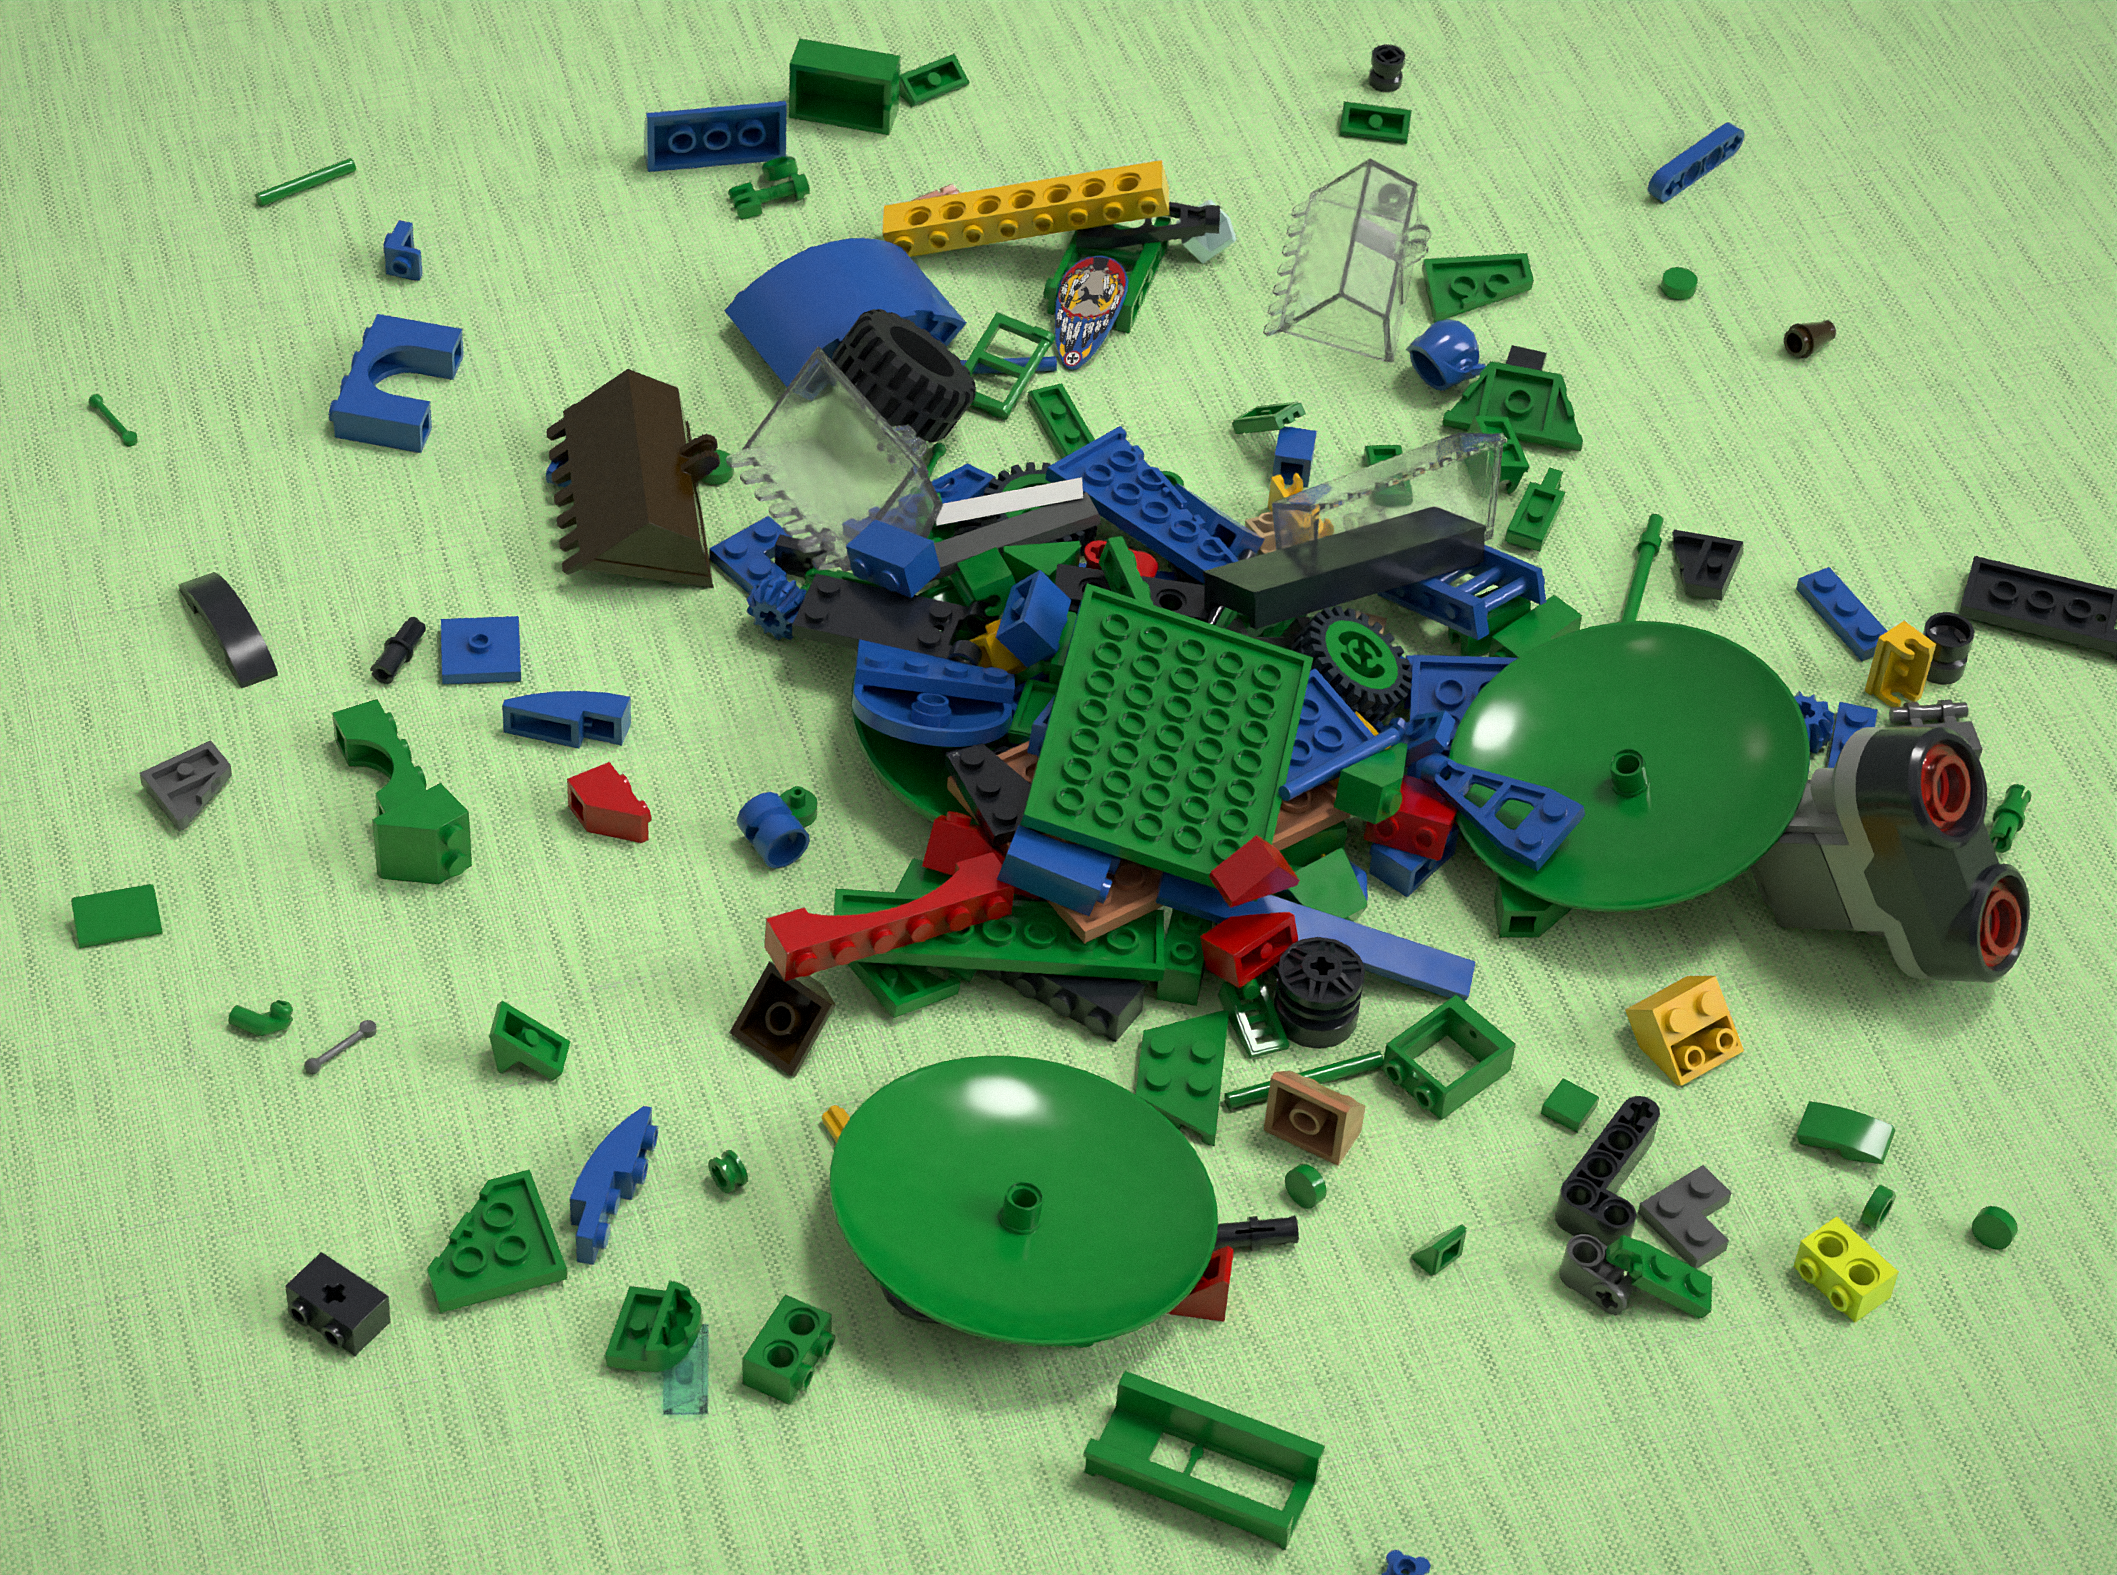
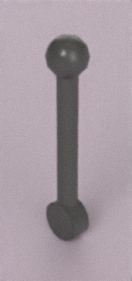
[304,1020,377,1074]

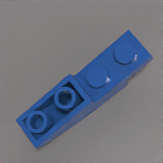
[570,1106,659,1265]

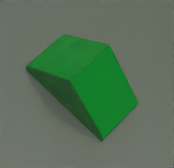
[1003,541,1081,584]

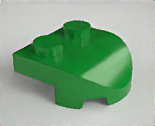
[605,1280,703,1373]

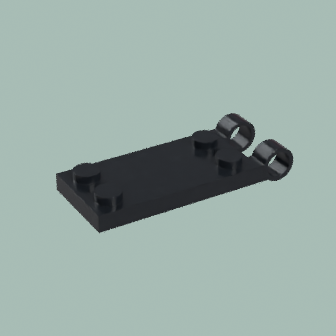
[1959,556,2117,660]
[792,574,999,666]

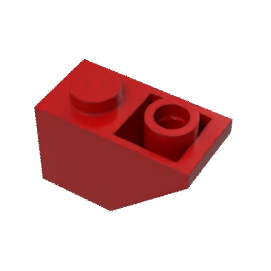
[567,762,652,843]

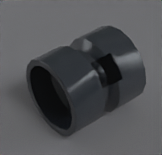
[1923,612,1975,685]

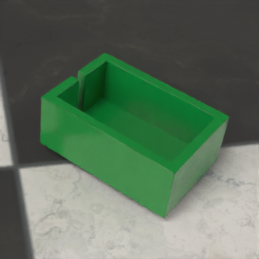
[789,38,901,135]

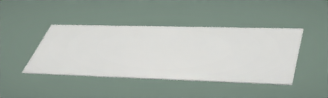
[936,478,1083,526]

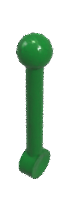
[88,394,138,446]
[911,443,947,493]

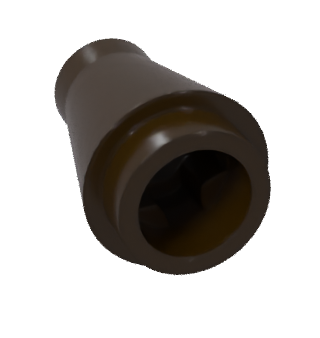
[1784,320,1836,358]

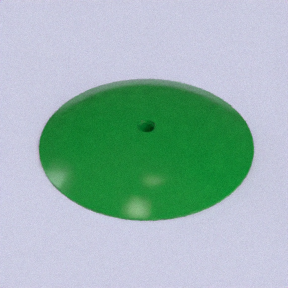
[1448,621,1810,912]
[829,1056,1218,1347]

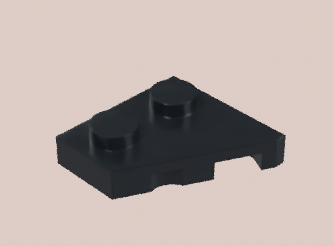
[1672,529,1744,601]

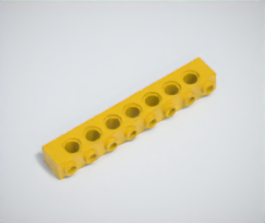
[882,160,1169,257]

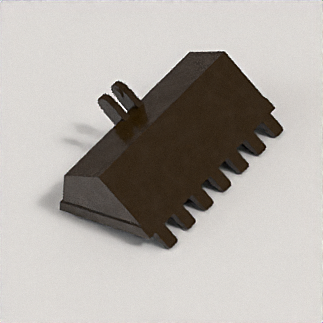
[546,369,720,588]

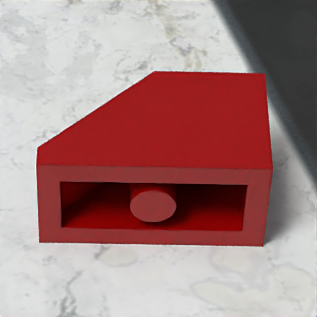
[1200,912,1299,988]

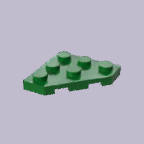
[427,1169,568,1313]

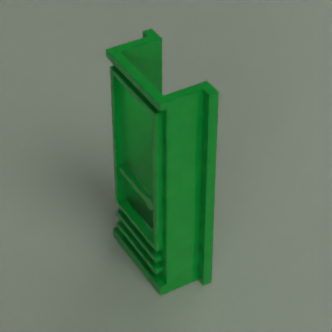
[1083,1371,1325,1550]

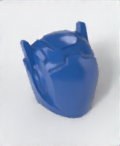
[1406,319,1486,391]

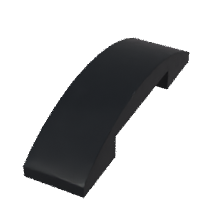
[178,572,278,688]

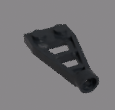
[1076,201,1220,248]

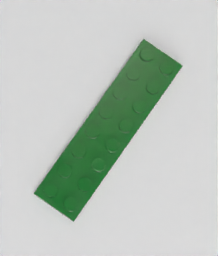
[833,888,1165,981]

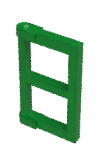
[964,312,1055,419]

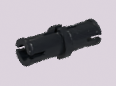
[1213,1216,1299,1251]

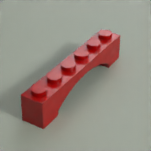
[764,852,1015,981]

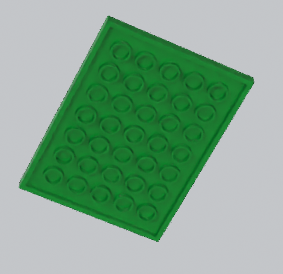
[1020,583,1313,902]

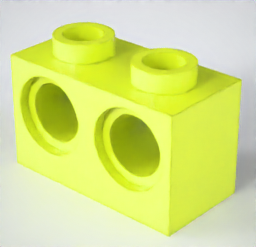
[1793,1216,1899,1322]

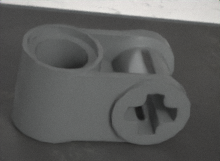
[1559,1234,1641,1315]

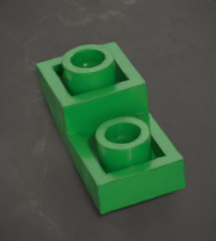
[1796,1101,1895,1165]

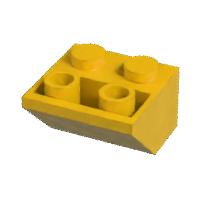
[1625,976,1744,1086]

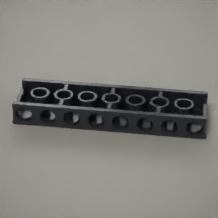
[1203,506,1486,629]

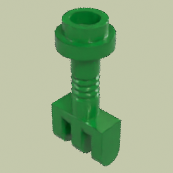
[728,172,810,219]

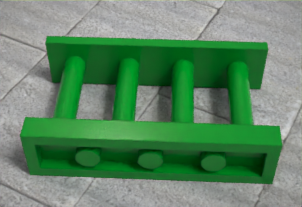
[1043,216,1172,334]

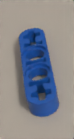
[1648,122,1745,202]

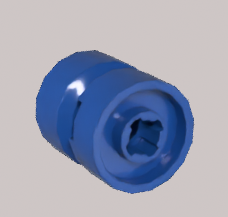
[737,792,810,868]

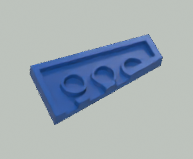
[854,639,1015,704]

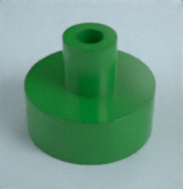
[780,786,818,828]

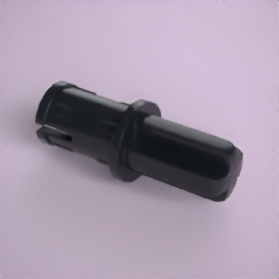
[370,617,426,684]

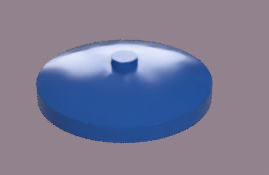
[852,684,1012,747]

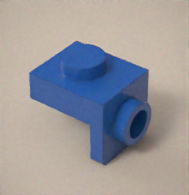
[383,220,423,281]

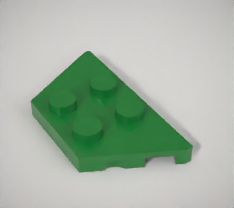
[1442,361,1583,451]
[1135,1010,1229,1146]

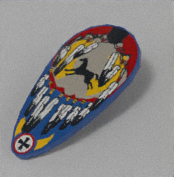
[1055,256,1128,370]

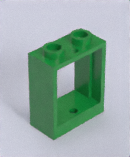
[1382,995,1516,1120]

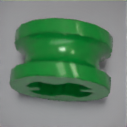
[708,1150,748,1194]

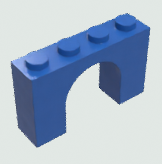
[329,314,464,453]
[997,825,1121,916]

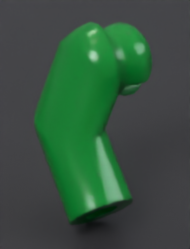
[228,1000,293,1036]

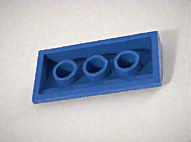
[644,101,787,172]

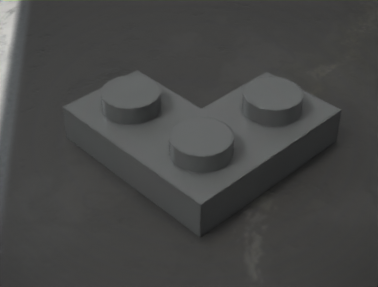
[1638,1165,1732,1269]

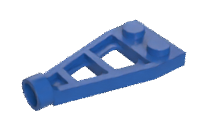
[1421,752,1585,871]

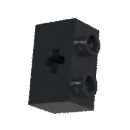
[285,1252,391,1356]

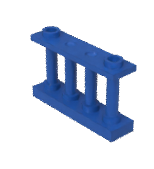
[1377,544,1546,640]

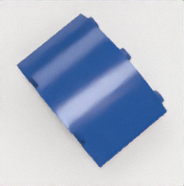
[724,238,967,399]

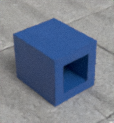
[1272,426,1317,488]

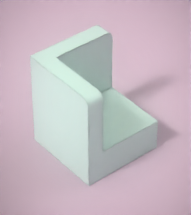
[1176,200,1236,263]

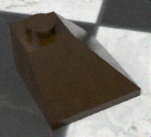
[729,961,836,1077]

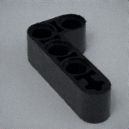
[1555,1096,1660,1246]

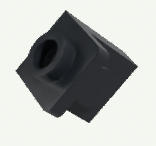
[775,530,835,578]

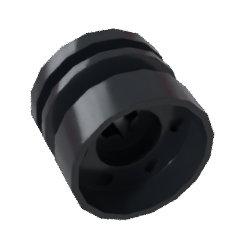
[1274,937,1365,1049]

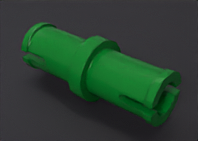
[1989,784,2032,853]

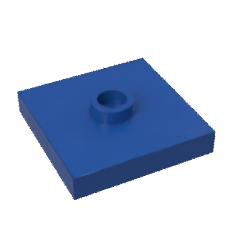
[441,616,521,684]

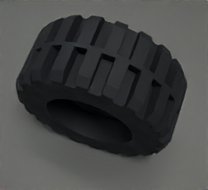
[832,309,976,443]

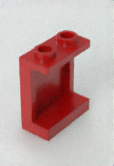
[1364,774,1458,860]

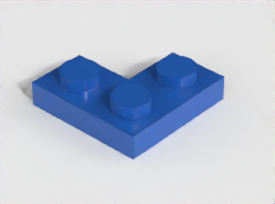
[709,516,792,595]

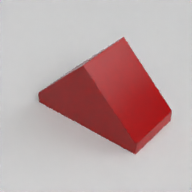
[1209,835,1300,908]
[1167,1246,1234,1322]

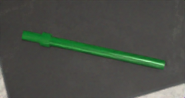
[1620,514,1664,622]

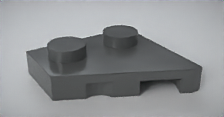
[140,740,232,831]

